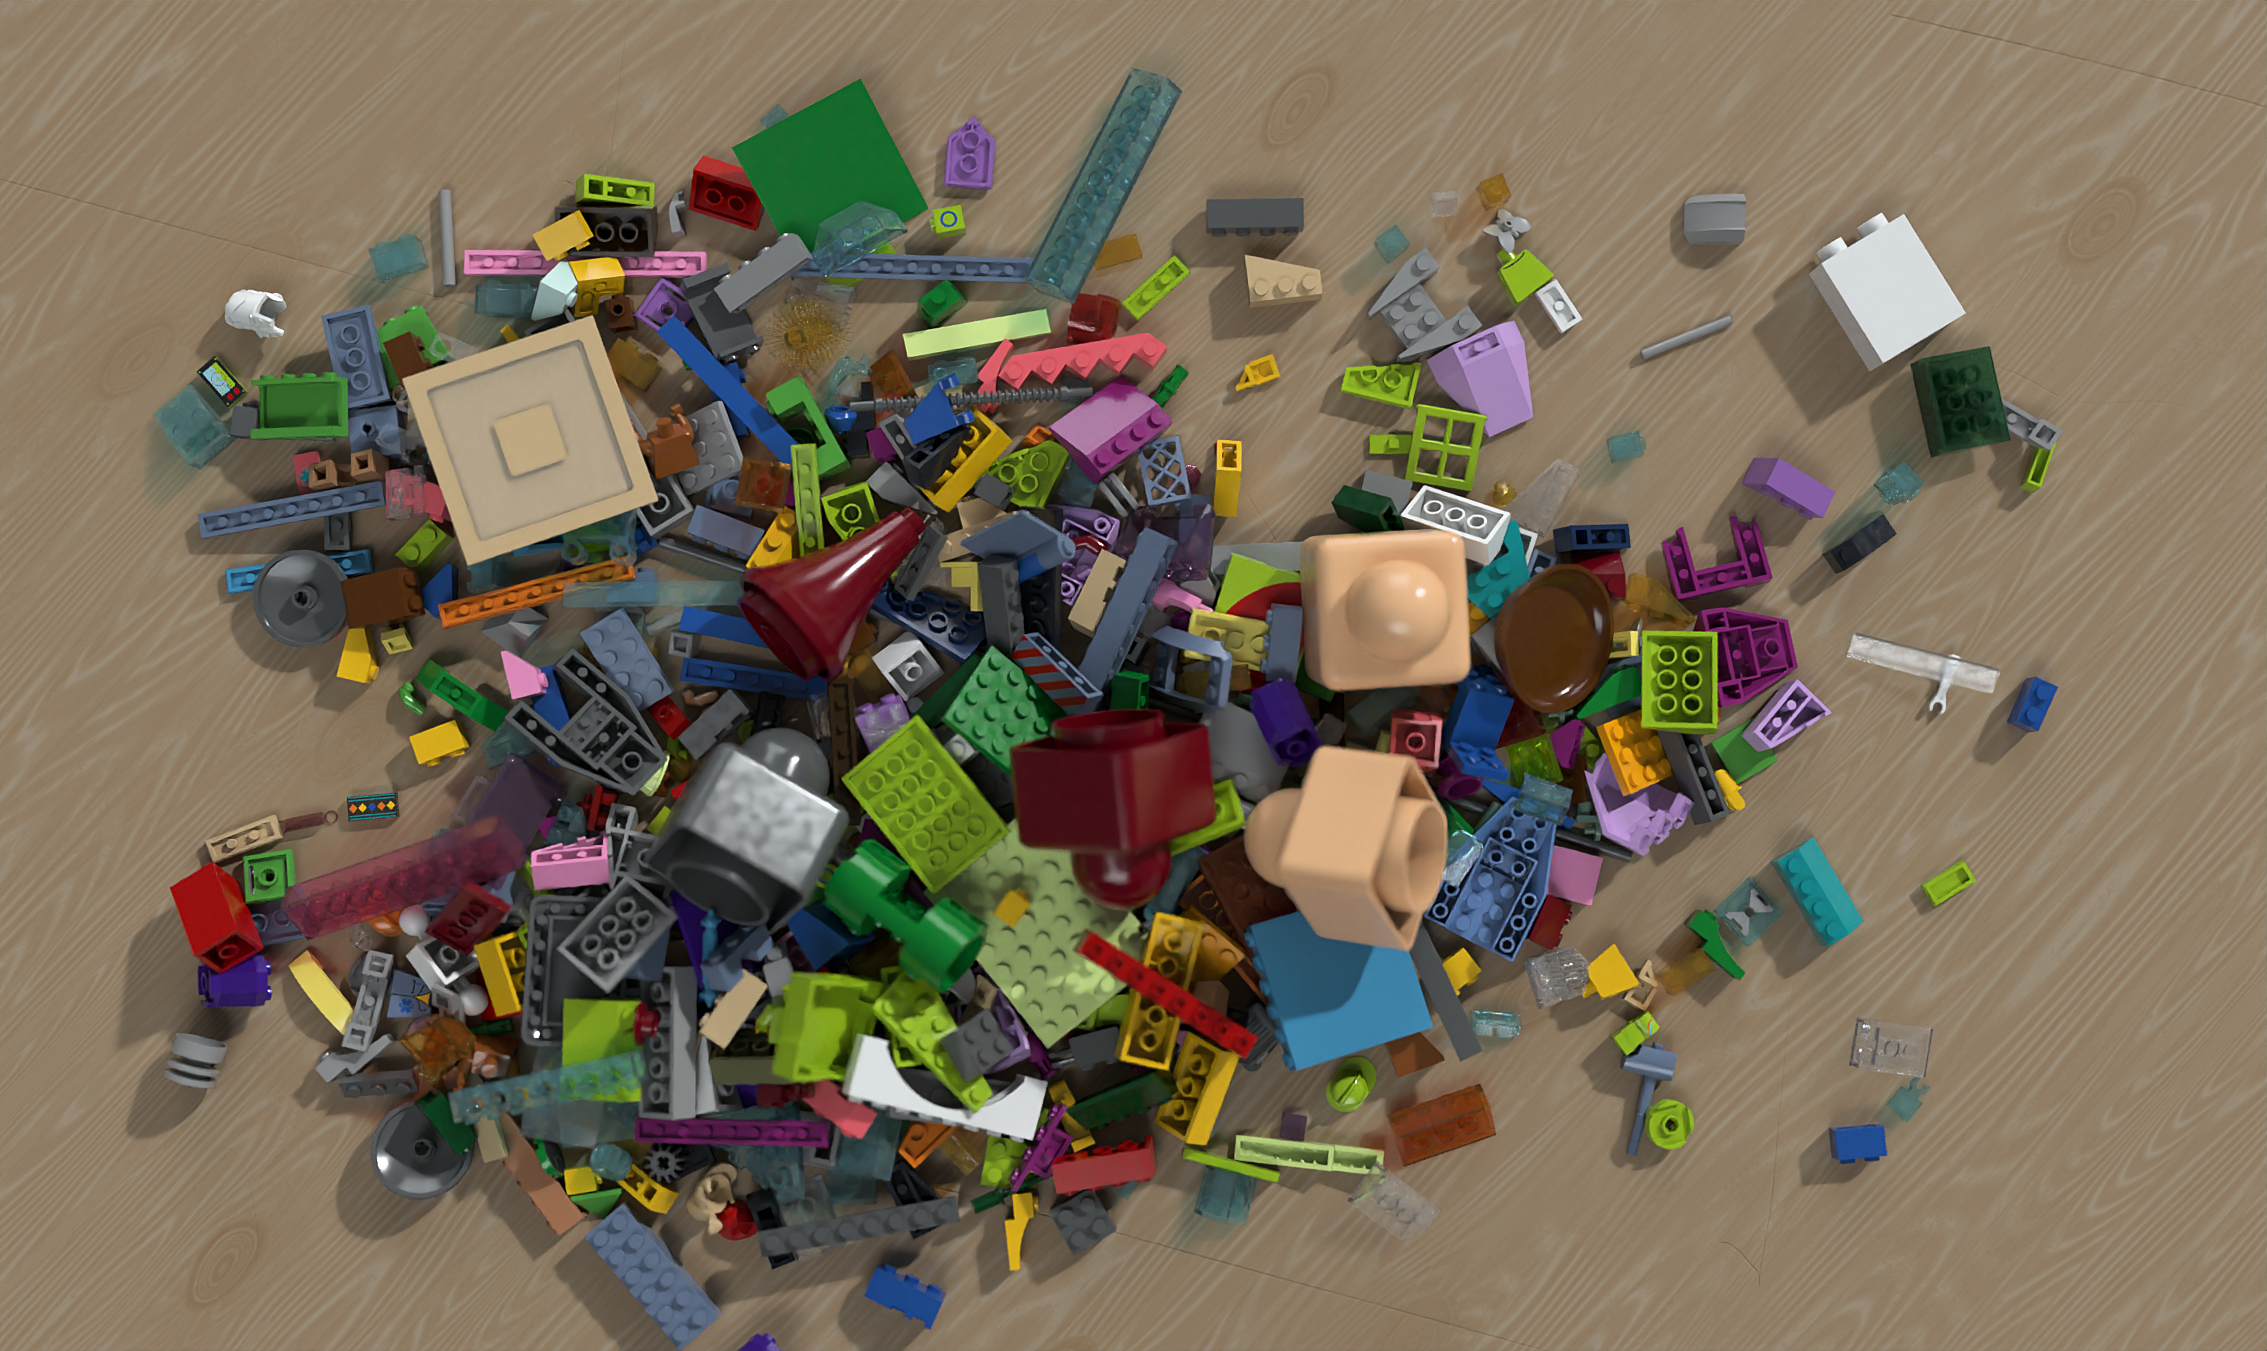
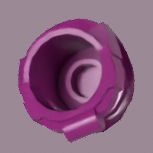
[1436,751,1482,800]

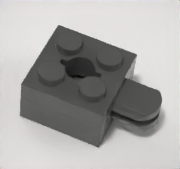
[1048,1024,1120,1071]

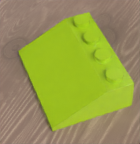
[1641,631,1718,735]
[561,997,643,1102]

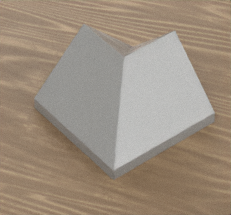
[480,607,549,658]

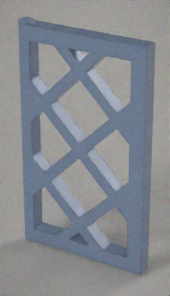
[1138,436,1192,508]

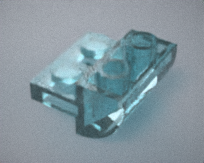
[1194,1165,1258,1225]

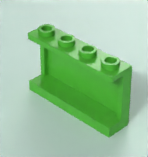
[370,305,455,407]
[251,372,348,440]

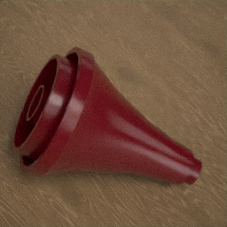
[737,507,926,683]

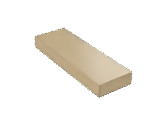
[205,815,284,864]

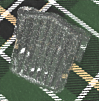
[1524,945,1590,1009]

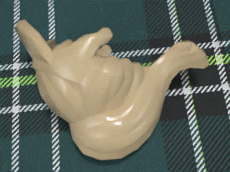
[686,1161,737,1235]

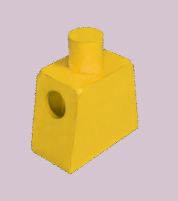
[1576,944,1640,1001]

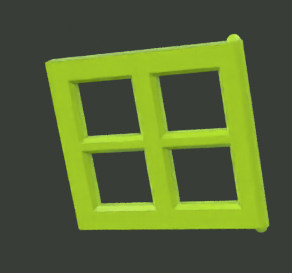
[1405,404,1488,491]

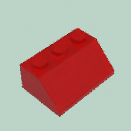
[688,155,765,231]

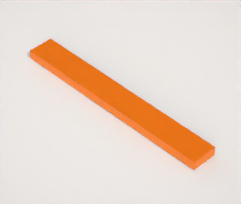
[438,555,636,630]

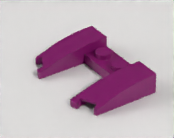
[1661,516,1773,604]

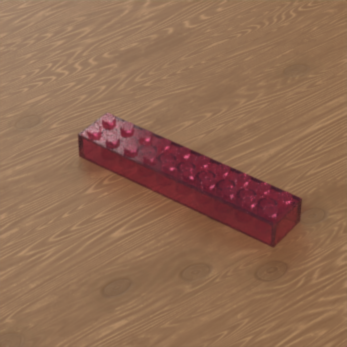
[280,815,526,941]

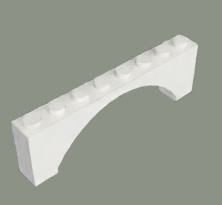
[841,1033,1048,1143]

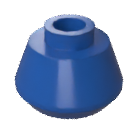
[824,406,857,434]

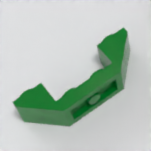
[415,658,510,732]

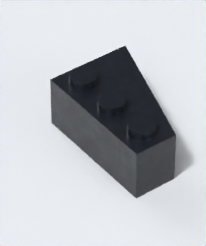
[880,1159,943,1240]

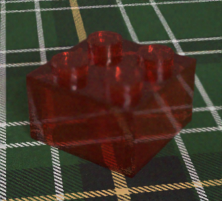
[1495,691,1546,749]

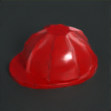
[715,1199,758,1241]

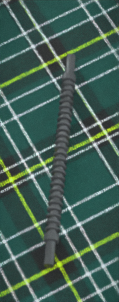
[849,386,1093,413]

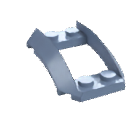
[1150,624,1233,715]

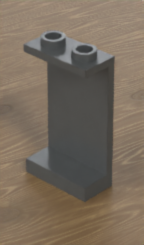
[680,263,764,364]

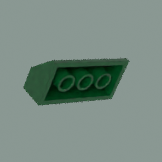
[1066,1068,1179,1131]

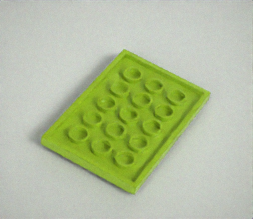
[841,715,1012,895]

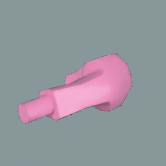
[1151,579,1214,614]

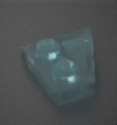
[481,723,536,770]

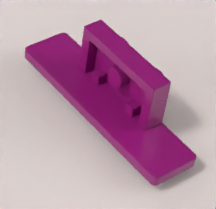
[1008,1100,1073,1193]

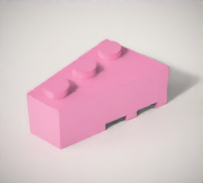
[531,830,610,891]

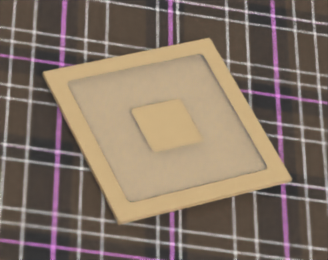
[402,315,659,566]

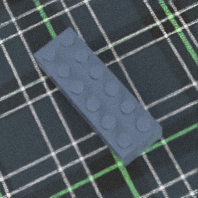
[584,1200,722,1351]

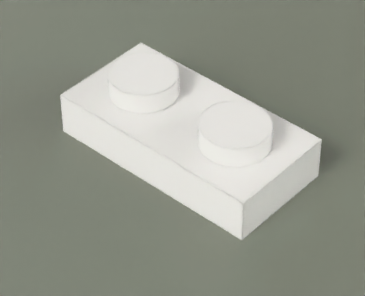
[1535,280,1583,334]

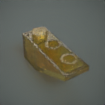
[1621,572,1696,627]

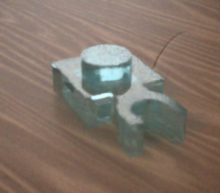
[1886,1076,1930,1122]

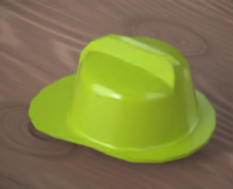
[1326,1057,1377,1112]

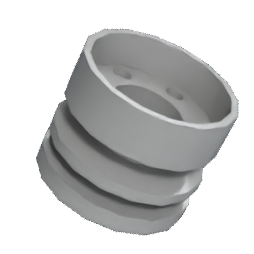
[163,1033,228,1089]

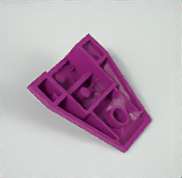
[1693,607,1798,707]

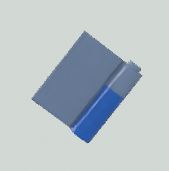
[961,510,1075,584]

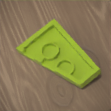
[1340,362,1422,410]

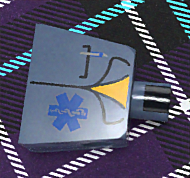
[387,969,435,1018]

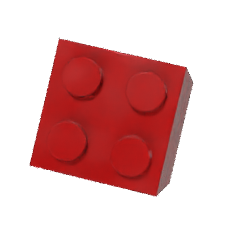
[170,862,264,974]

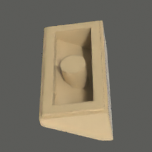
[471,1108,509,1163]

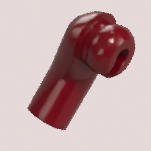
[1071,535,1107,556]

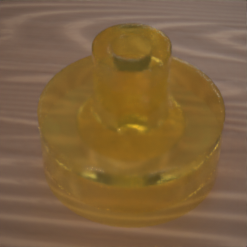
[1491,482,1517,507]

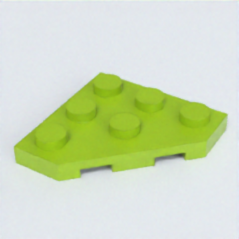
[982,440,1070,508]

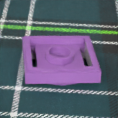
[634,277,694,332]

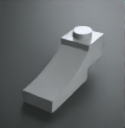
[315,1033,398,1083]

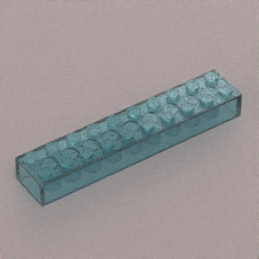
[1024,68,1182,304]

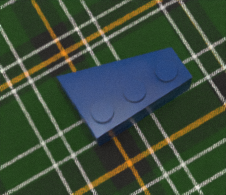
[864,1264,946,1330]

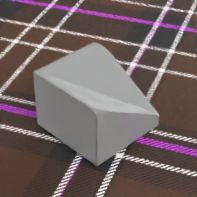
[668,629,700,658]

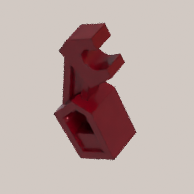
[757,1083,815,1108]

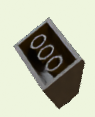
[555,204,658,257]

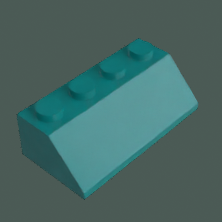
[1771,837,1863,947]

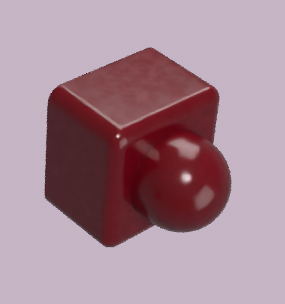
[1009,709,1217,911]

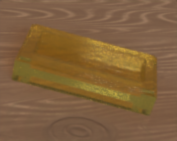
[1089,233,1142,271]

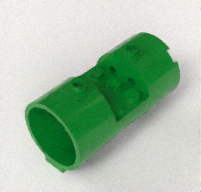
[822,839,989,993]

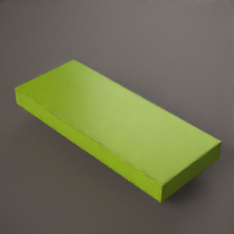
[1369,435,1413,454]

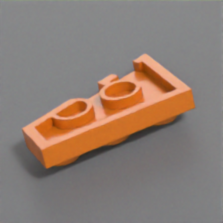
[896,1120,958,1169]

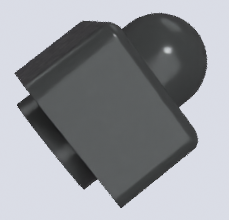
[644,728,849,933]

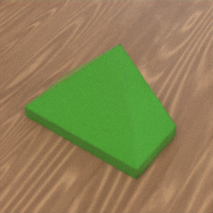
[571,1186,625,1219]

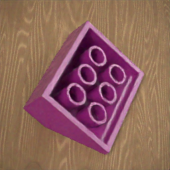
[1048,375,1173,485]

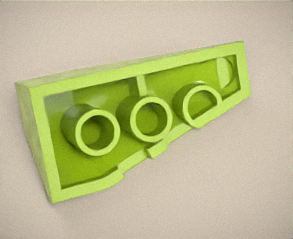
[820,481,898,577]

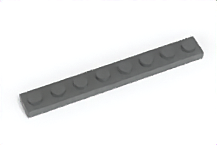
[758,1196,960,1257]

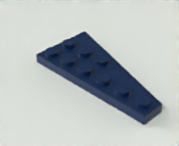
[871,581,987,665]

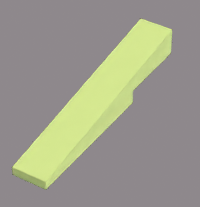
[903,309,1051,361]
[1234,1135,1385,1176]

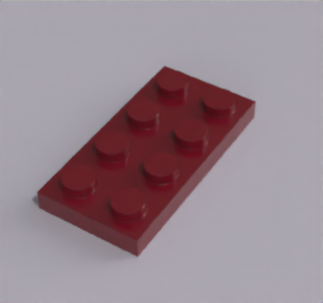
[425,881,512,957]

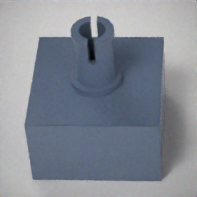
[348,405,408,460]

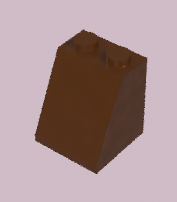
[340,567,426,629]

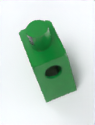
[917,280,968,329]

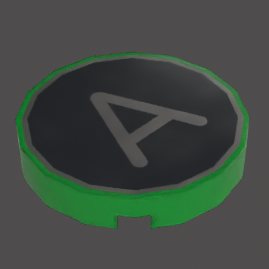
[534,1130,566,1179]

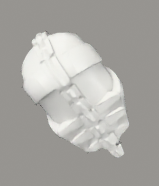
[225,289,287,338]

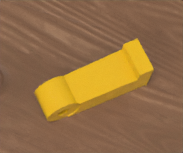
[1048,1079,1096,1152]

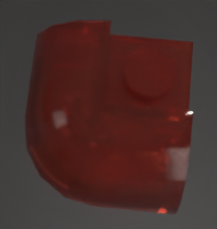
[1067,292,1121,345]

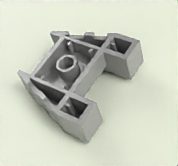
[1366,248,1482,364]
[606,803,678,906]

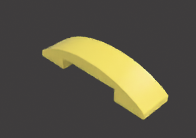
[288,949,355,1036]

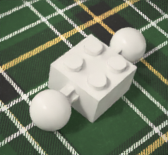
[399,905,489,1016]

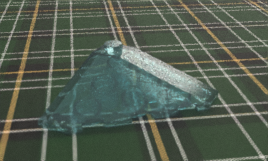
[709,1100,805,1203]

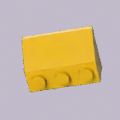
[746,505,827,570]
[474,931,526,1017]

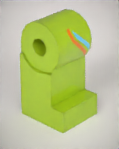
[1610,1011,1660,1055]

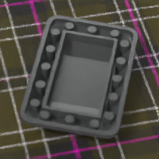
[521,895,627,1047]

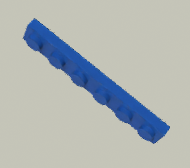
[680,657,827,703]

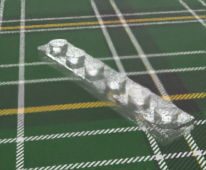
[1846,632,2000,694]

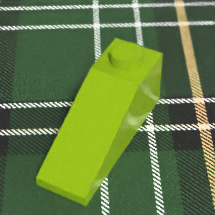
[575,174,654,206]

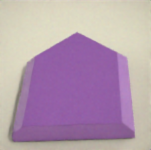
[944,116,995,190]

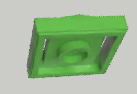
[243,849,297,906]

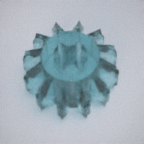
[588,1143,633,1182]

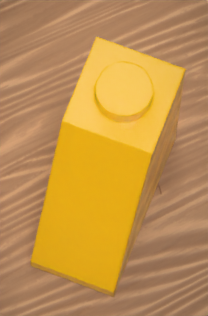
[1212,440,1242,517]

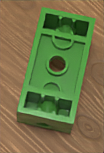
[765,375,852,485]

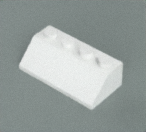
[1400,485,1511,565]

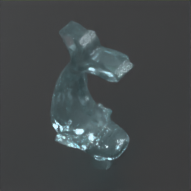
[817,354,872,409]

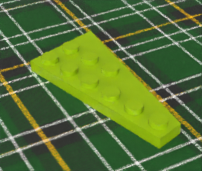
[869,968,993,1113]

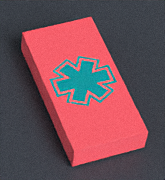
[292,451,320,496]

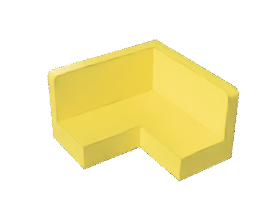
[940,562,983,611]

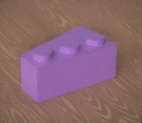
[1742,458,1835,520]

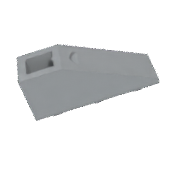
[866,462,939,518]

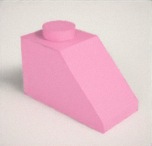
[501,651,548,701]

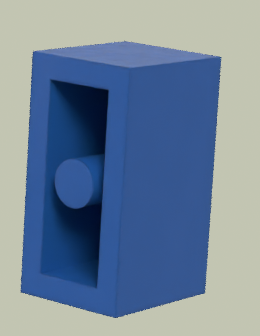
[2007,677,2058,732]
[1829,1124,1887,1164]

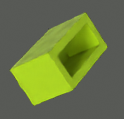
[395,519,454,574]

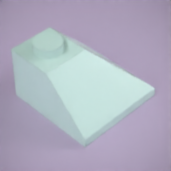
[531,258,578,321]

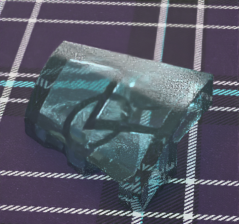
[1442,829,1484,888]

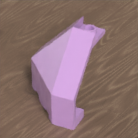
[1584,753,1694,856]

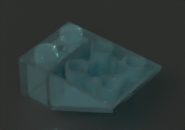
[153,383,237,470]

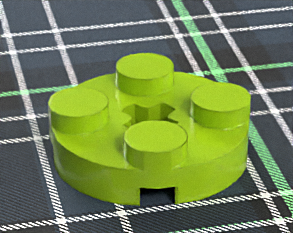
[1645,1099,1694,1150]

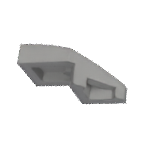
[669,191,688,239]

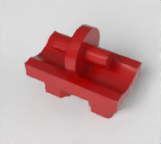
[576,785,619,830]

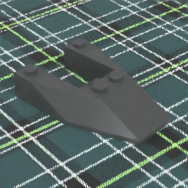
[504,648,667,796]

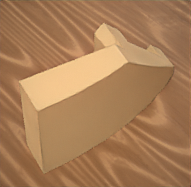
[1622,959,1658,1012]

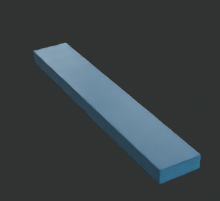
[225,548,375,594]

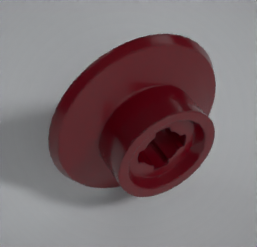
[633,1001,658,1047]

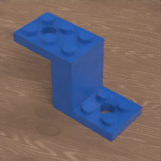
[1440,664,1515,782]

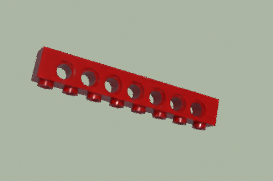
[1072,929,1258,1059]

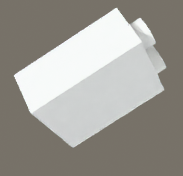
[1809,213,1966,372]

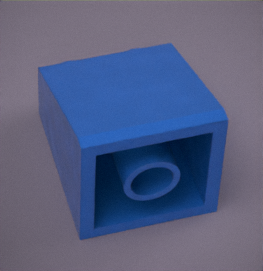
[786,901,876,971]

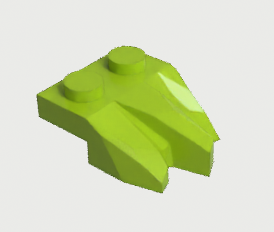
[981,1135,1036,1189]

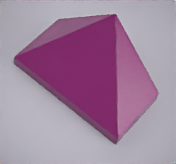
[1546,719,1586,770]

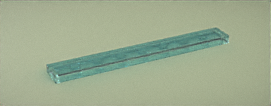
[563,581,744,608]

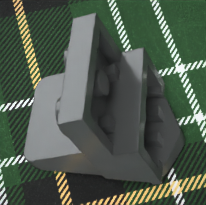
[1238,995,1278,1067]

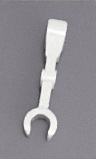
[1927,655,1960,714]

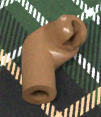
[682,689,719,707]

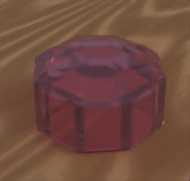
[1178,464,1201,489]

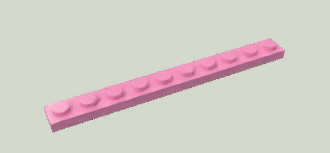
[464,250,707,278]

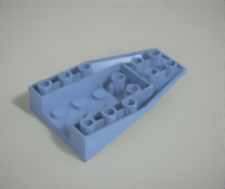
[1424,797,1557,963]

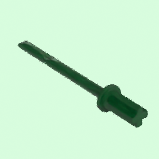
[970,1173,1053,1214]

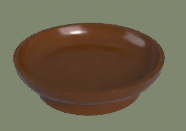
[1494,564,1614,713]

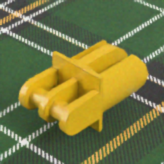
[1714,769,1745,810]

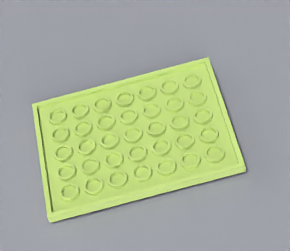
[924,819,1148,1048]

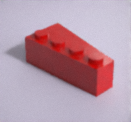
[1051,1135,1158,1195]

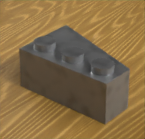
[678,689,755,761]

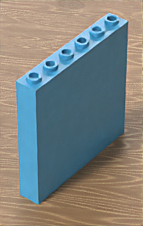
[1244,911,1433,1072]

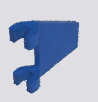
[904,373,975,444]

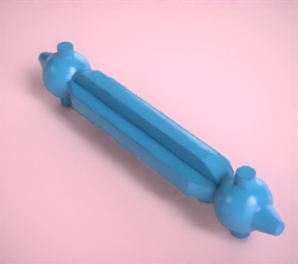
[700,909,721,1007]

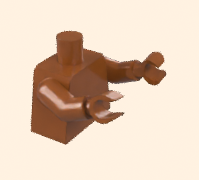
[630,403,700,480]
[451,1033,521,1110]

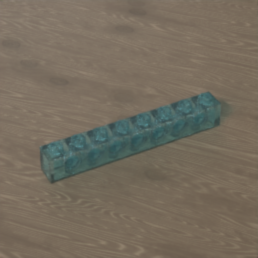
[448,1049,649,1125]

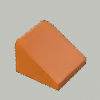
[1021,423,1056,449]

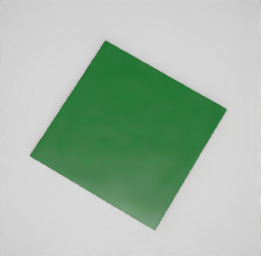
[731,78,929,253]

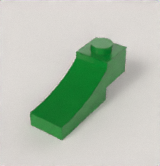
[1684,909,1746,980]

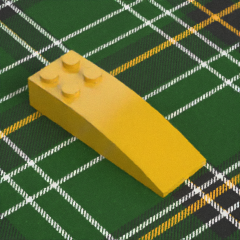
[1114,912,1204,1070]

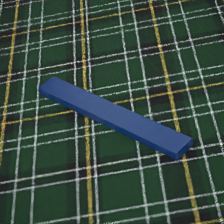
[657,316,798,472]

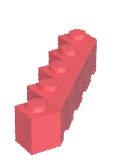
[998,333,1167,392]
[744,1028,877,1139]

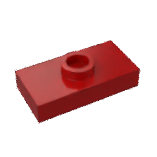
[647,695,692,740]

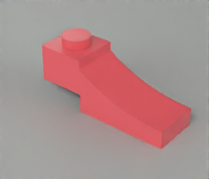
[974,339,1014,416]

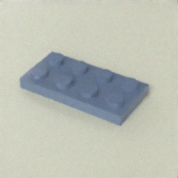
[321,305,392,411]
[580,607,675,712]

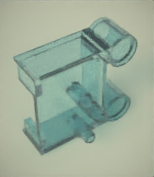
[561,509,637,568]

